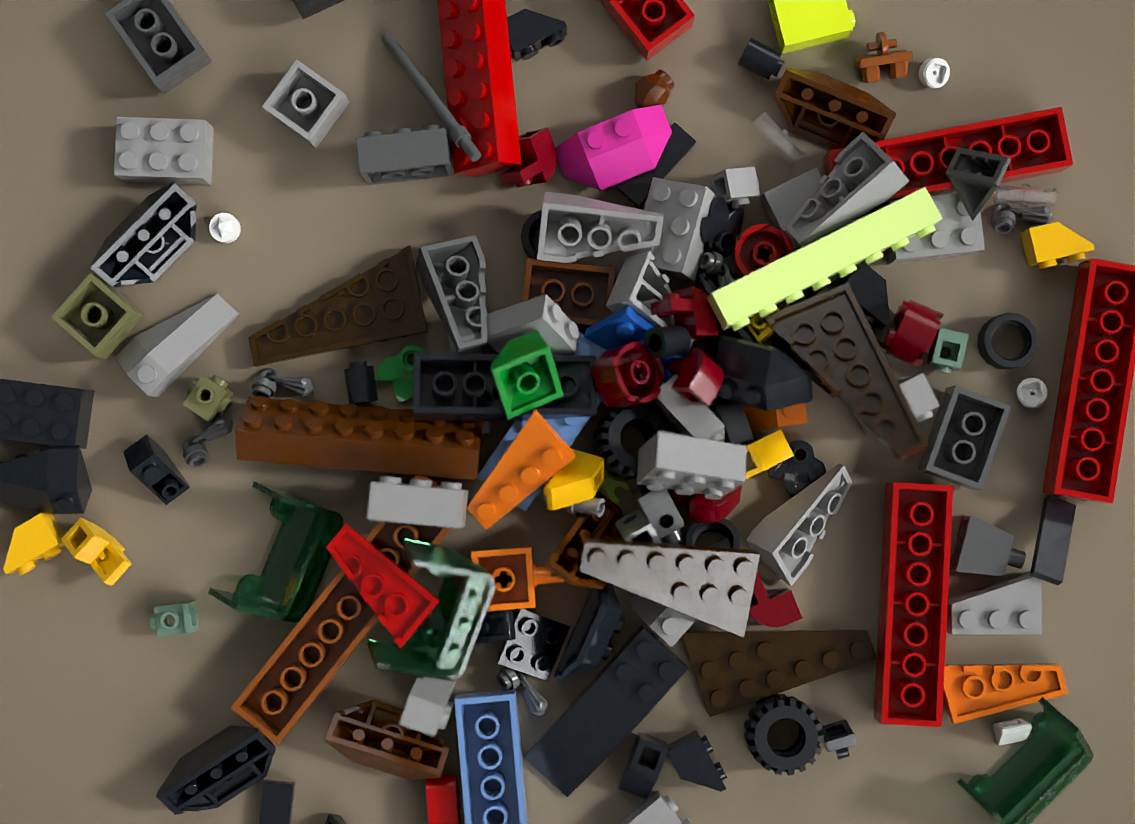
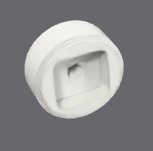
[919,58,950,88]
[209,213,241,243]
[1017,378,1048,409]

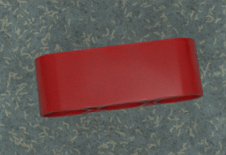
[426,774,461,824]

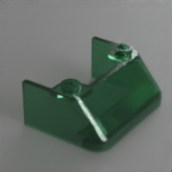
[208,481,343,623]
[367,538,496,681]
[957,697,1094,824]

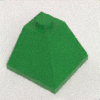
[490,330,564,419]

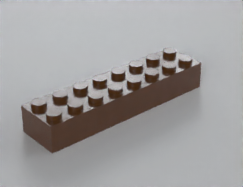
[235,396,484,480]

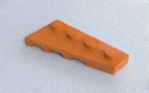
[467,410,576,530]
[943,664,1068,724]

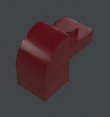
[499,127,557,188]
[650,287,719,340]
[666,348,723,406]
[671,485,742,523]
[749,571,803,627]

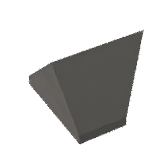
[945,147,1011,221]

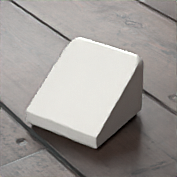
[993,718,1032,745]

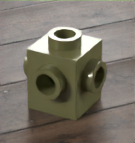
[183,374,234,422]

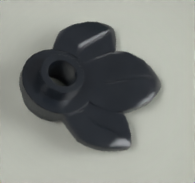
[701,196,744,255]
[768,440,826,498]

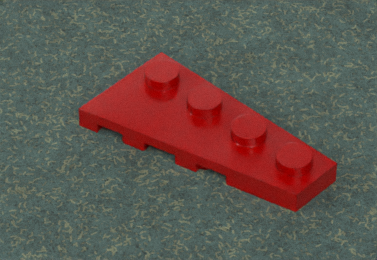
[326,523,440,649]

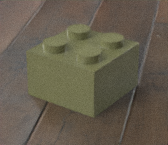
[51,272,145,359]

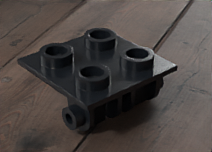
[497,608,570,681]

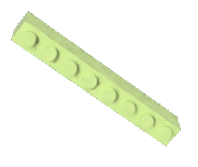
[707,187,942,331]

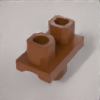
[853,32,913,83]

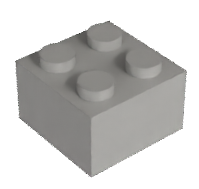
[262,59,350,149]

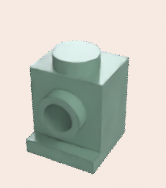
[926,328,969,374]
[150,601,199,637]

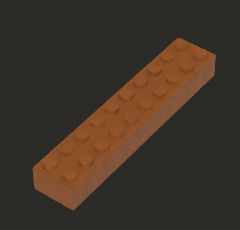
[230,475,468,745]

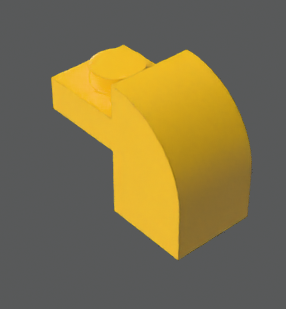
[60,517,132,586]

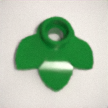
[376,345,425,402]

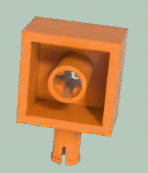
[471,546,564,612]

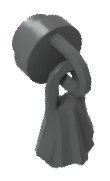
[991,203,1053,234]
[699,251,736,289]
[252,368,314,398]
[183,416,233,468]
[496,666,549,716]

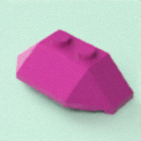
[555,105,672,191]

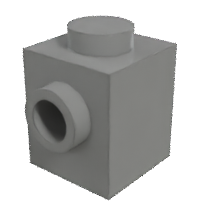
[710,167,760,208]

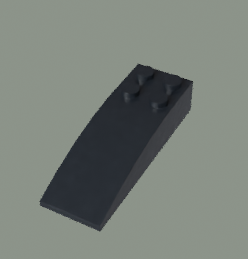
[413,353,597,421]
[524,625,688,797]

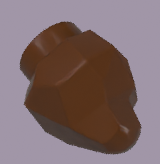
[635,69,674,108]

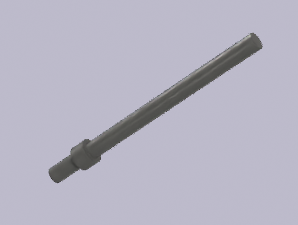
[382,33,481,161]

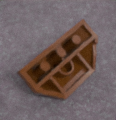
[774,68,896,149]
[545,491,625,589]
[325,700,450,780]

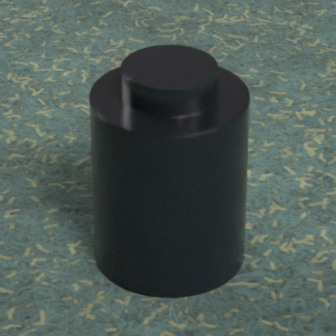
[738,38,785,80]
[643,325,691,358]
[344,361,378,405]

